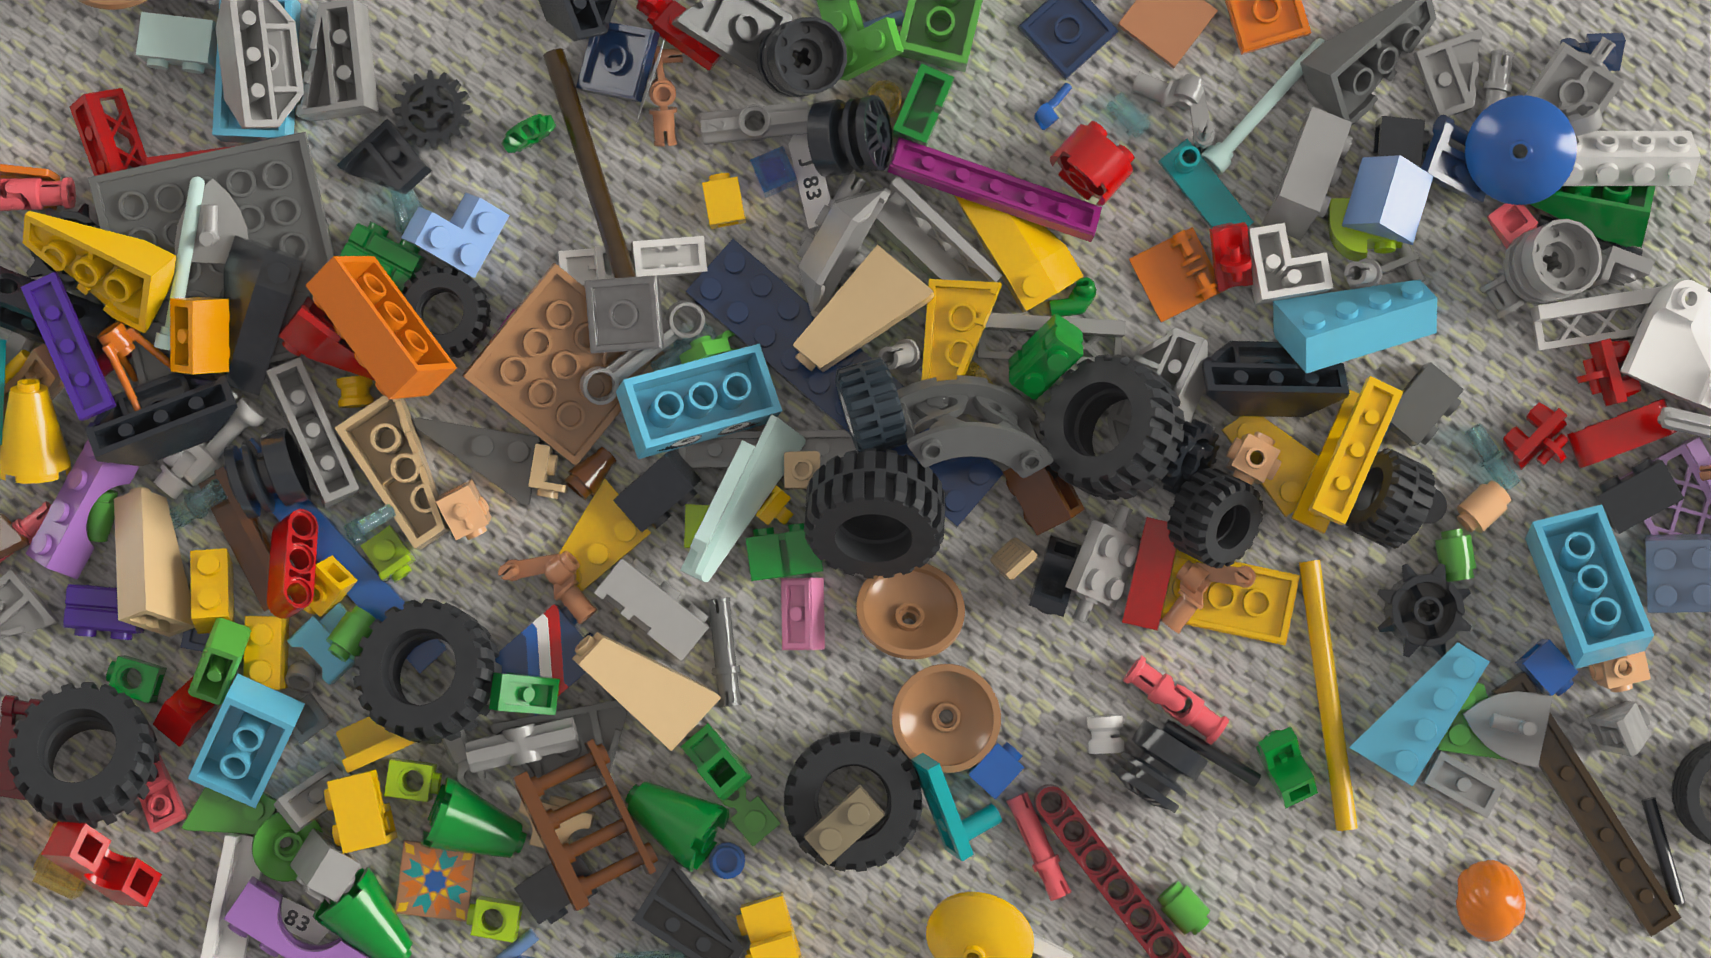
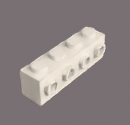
[1563,131,1701,186]

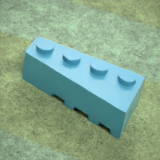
[1273,279,1437,373]
[1349,642,1490,786]

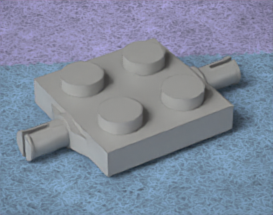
[1525,36,1624,114]
[1065,504,1140,624]

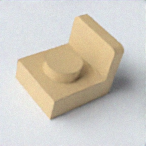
[528,444,568,499]
[784,451,820,490]

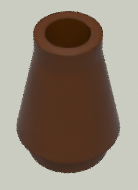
[564,446,617,500]

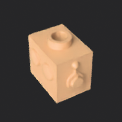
[436,479,492,540]

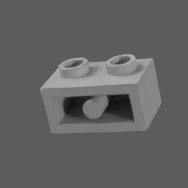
[290,828,361,902]

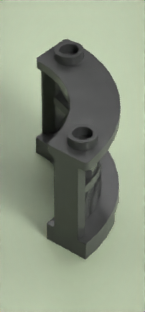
[897,375,1053,478]

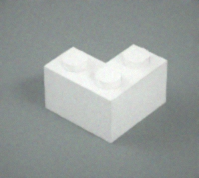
[1248,223,1333,305]

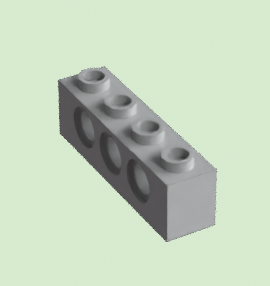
[266,357,359,509]

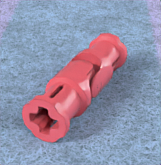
[0,177,76,211]
[1123,655,1230,745]

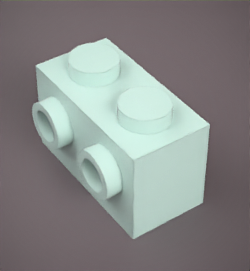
[136,12,217,74]

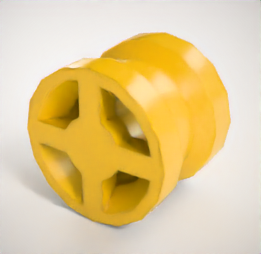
[336,376,374,408]

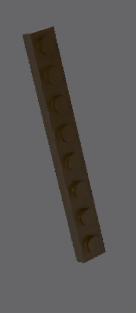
[1491,672,1682,937]

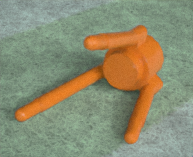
[97,321,171,411]

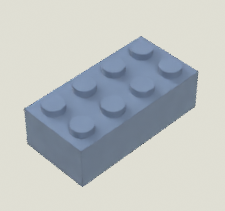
[1645,534,1711,613]

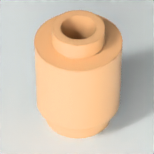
[1457,480,1511,533]

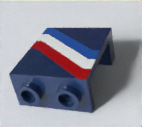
[495,604,593,716]

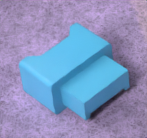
[287,603,354,685]

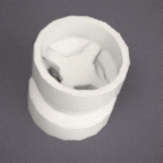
[1087,715,1125,754]

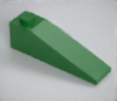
[1530,186,1656,248]

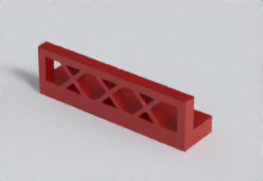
[69,88,147,176]

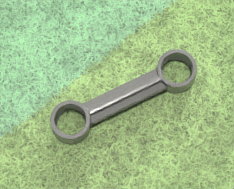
[580,300,705,405]

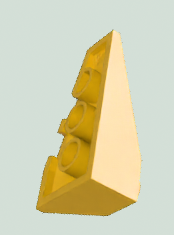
[954,195,1084,312]
[22,211,176,333]

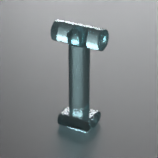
[344,504,396,546]

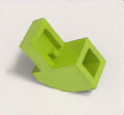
[1328,198,1403,261]

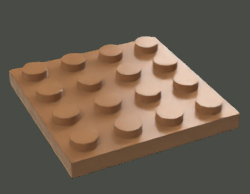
[462,263,667,466]

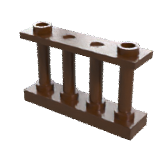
[511,739,658,911]

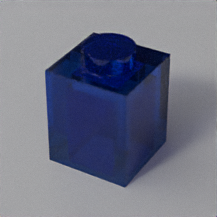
[750,146,798,198]

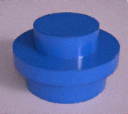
[709,842,745,879]

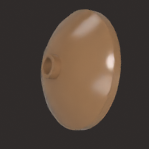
[856,564,965,660]
[892,664,1001,773]

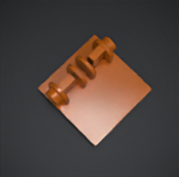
[1129,227,1224,323]

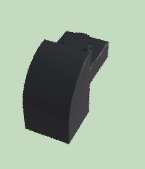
[1029,535,1082,617]

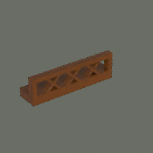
[198,466,291,612]

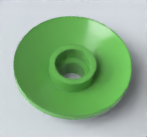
[252,812,323,882]

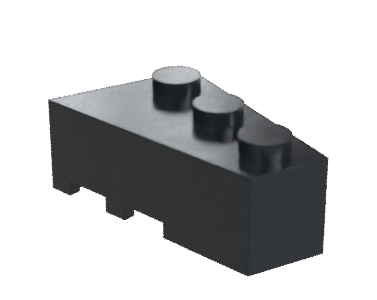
[632,858,744,958]

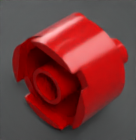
[1050,121,1135,206]

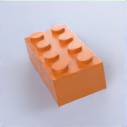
[306,256,457,400]

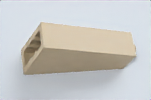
[793,244,935,372]
[114,487,195,637]
[572,632,721,751]

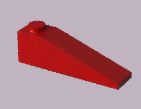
[279,297,375,381]

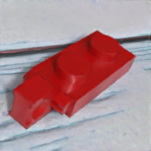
[636,0,722,71]

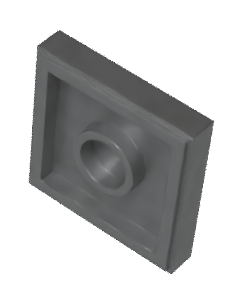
[585,275,664,353]

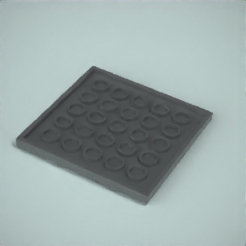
[88,132,335,385]

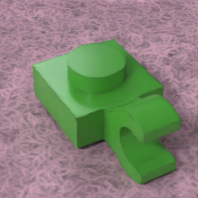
[679,330,741,364]

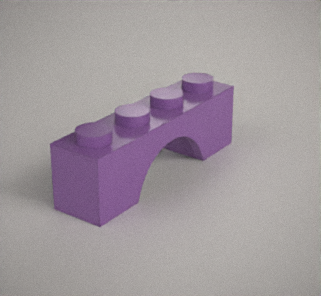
[25,439,139,579]
[224,876,370,958]

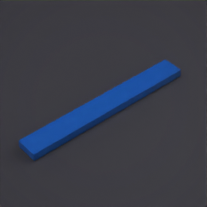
[240,438,448,673]

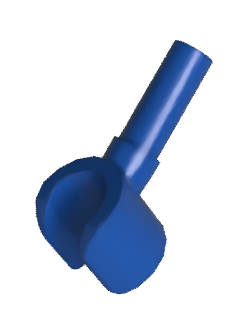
[1034,83,1072,130]

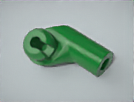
[1049,277,1097,317]

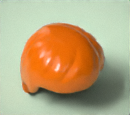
[1456,860,1526,942]

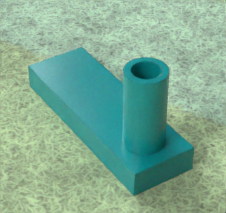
[1158,139,1254,229]
[911,753,1002,861]

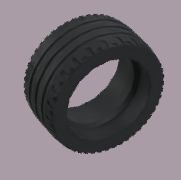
[1671,741,1711,845]

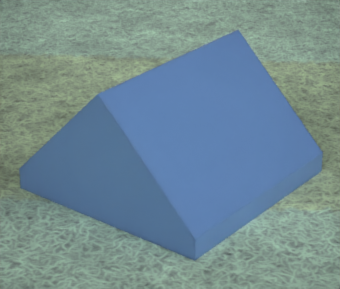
[1342,155,1433,245]

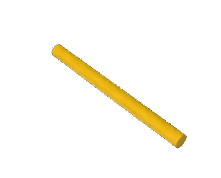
[1299,560,1358,831]

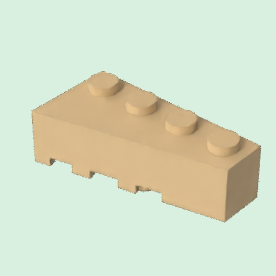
[335,395,450,550]

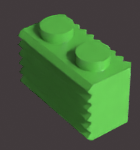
[188,617,251,705]

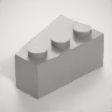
[296,0,379,122]
[1261,106,1353,241]
[594,558,710,661]

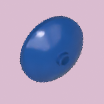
[1465,95,1577,205]

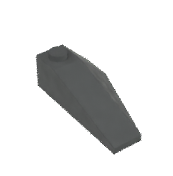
[1300,0,1437,126]

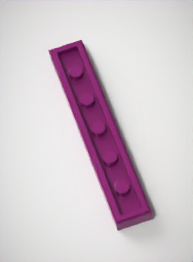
[887,137,1102,242]

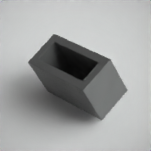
[1389,362,1464,447]

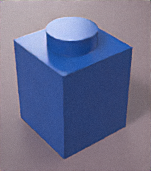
[1515,639,1579,696]
[967,741,1025,799]

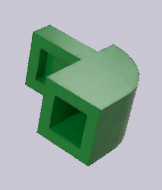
[680,723,752,801]
[1256,726,1318,809]

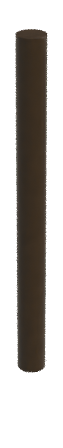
[543,48,636,278]

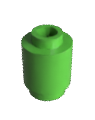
[1435,528,1477,582]
[326,606,376,662]
[1157,880,1210,935]

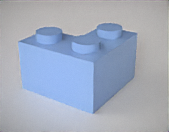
[401,193,510,278]

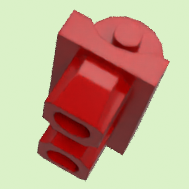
[1209,222,1253,292]
[1576,338,1641,407]
[1503,402,1569,470]

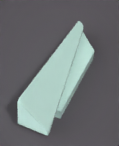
[680,414,806,582]

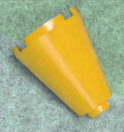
[0,379,72,484]

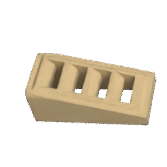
[990,538,1037,580]

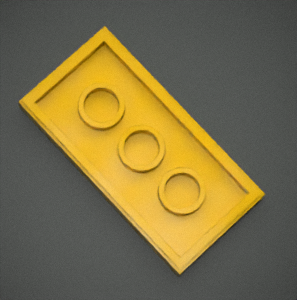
[1161,550,1300,646]

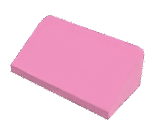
[781,578,825,650]

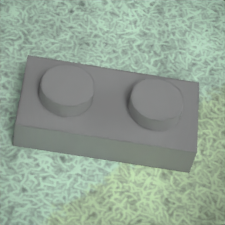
[1421,750,1505,818]
[274,762,344,833]

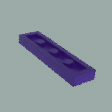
[21,272,117,421]

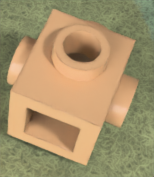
[1226,431,1281,485]
[1588,651,1651,692]

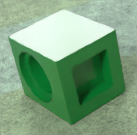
[106,655,167,703]

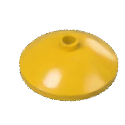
[926,892,1034,958]

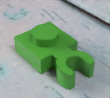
[720,785,781,846]

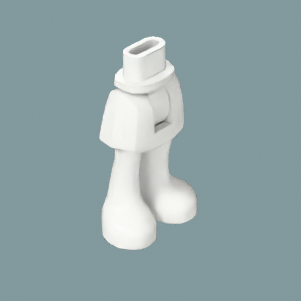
[154,375,267,500]

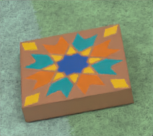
[395,840,476,922]

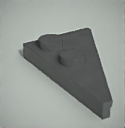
[414,417,540,506]

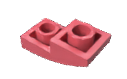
[138,753,188,833]

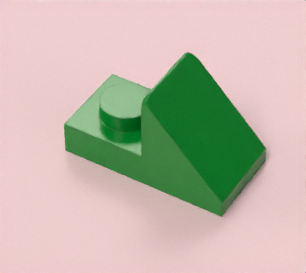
[489,672,560,715]

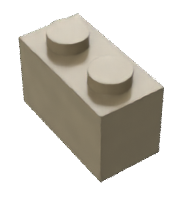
[804,784,885,865]

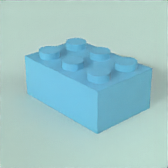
[188,673,305,808]

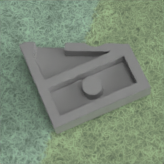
[1413,29,1482,118]
[0,569,59,639]

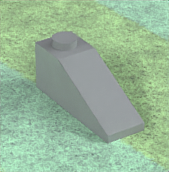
[1587,700,1650,757]

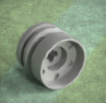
[1504,219,1602,305]

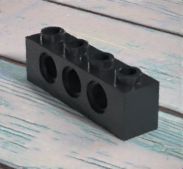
[0,266,116,360]

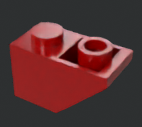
[152,676,234,747]

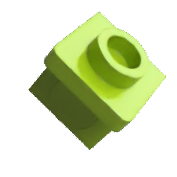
[360,525,416,583]

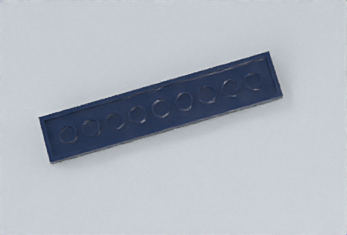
[686,239,1003,528]

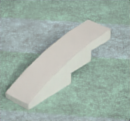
[557,236,707,286]

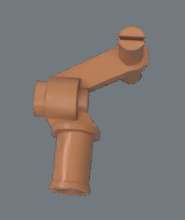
[648,46,683,147]
[498,551,598,624]
[1161,560,1256,634]

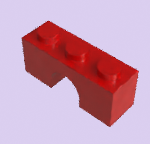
[41,822,162,907]

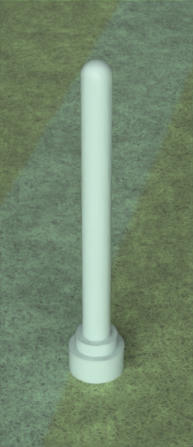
[1201,38,1325,175]
[154,177,205,350]

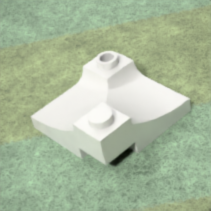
[1620,279,1711,414]

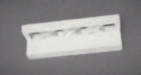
[1530,286,1664,351]
[201,833,262,958]

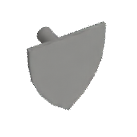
[175,179,248,264]
[1463,691,1553,768]

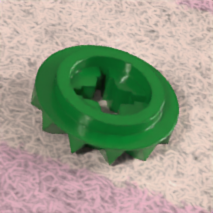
[501,114,556,153]

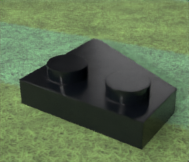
[337,119,432,195]

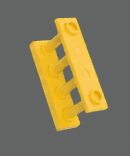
[1291,376,1403,534]

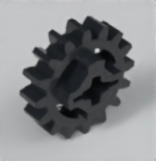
[392,70,473,150]
[1158,419,1220,495]

